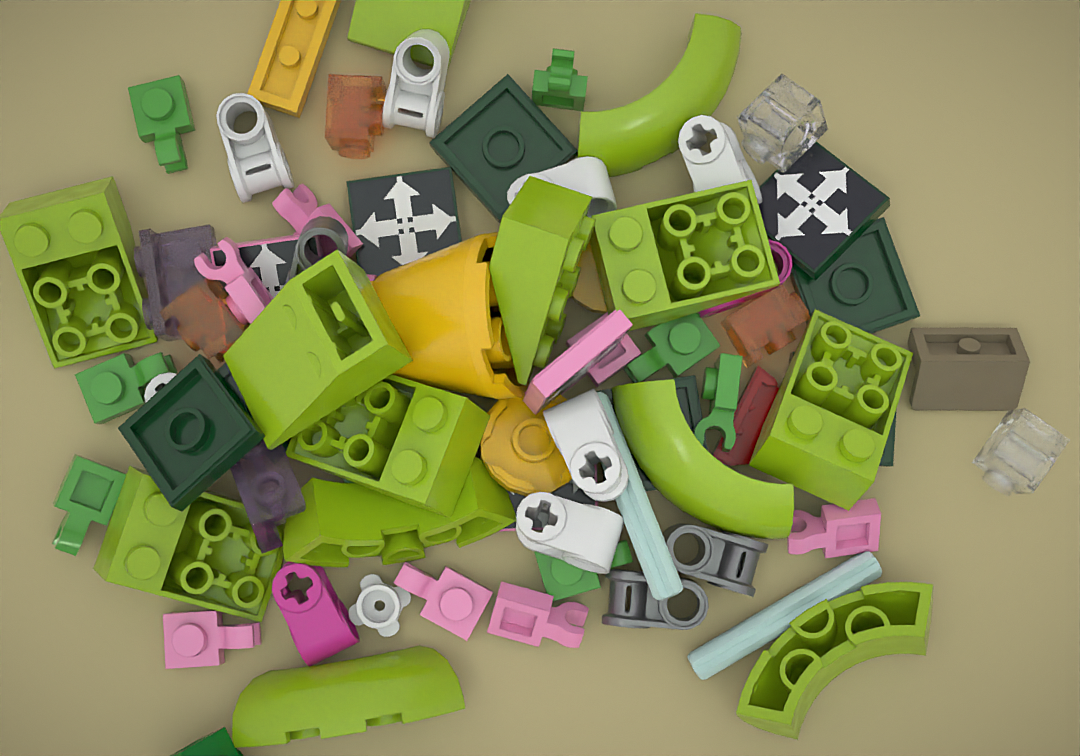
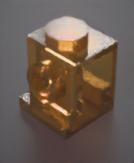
[325,74,387,159]
[159,277,250,363]
[720,284,810,368]

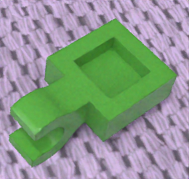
[532,48,588,111]
[128,75,195,174]
[623,313,721,383]
[75,352,178,424]
[693,353,743,452]
[52,454,126,556]
[534,540,633,601]

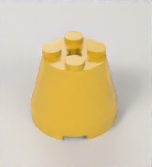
[370,232,529,399]

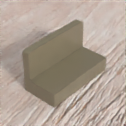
[908,328,1030,411]

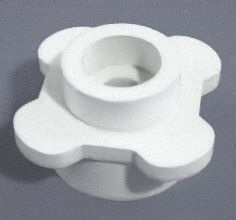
[349,574,411,637]

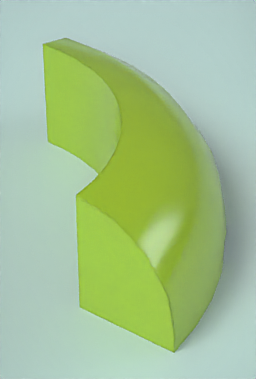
[577,13,742,177]
[611,379,794,539]
[283,457,516,567]
[736,582,933,740]
[232,645,465,748]

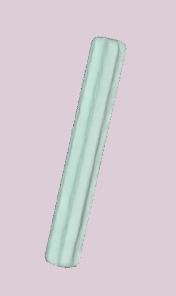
[597,392,683,600]
[687,551,882,680]

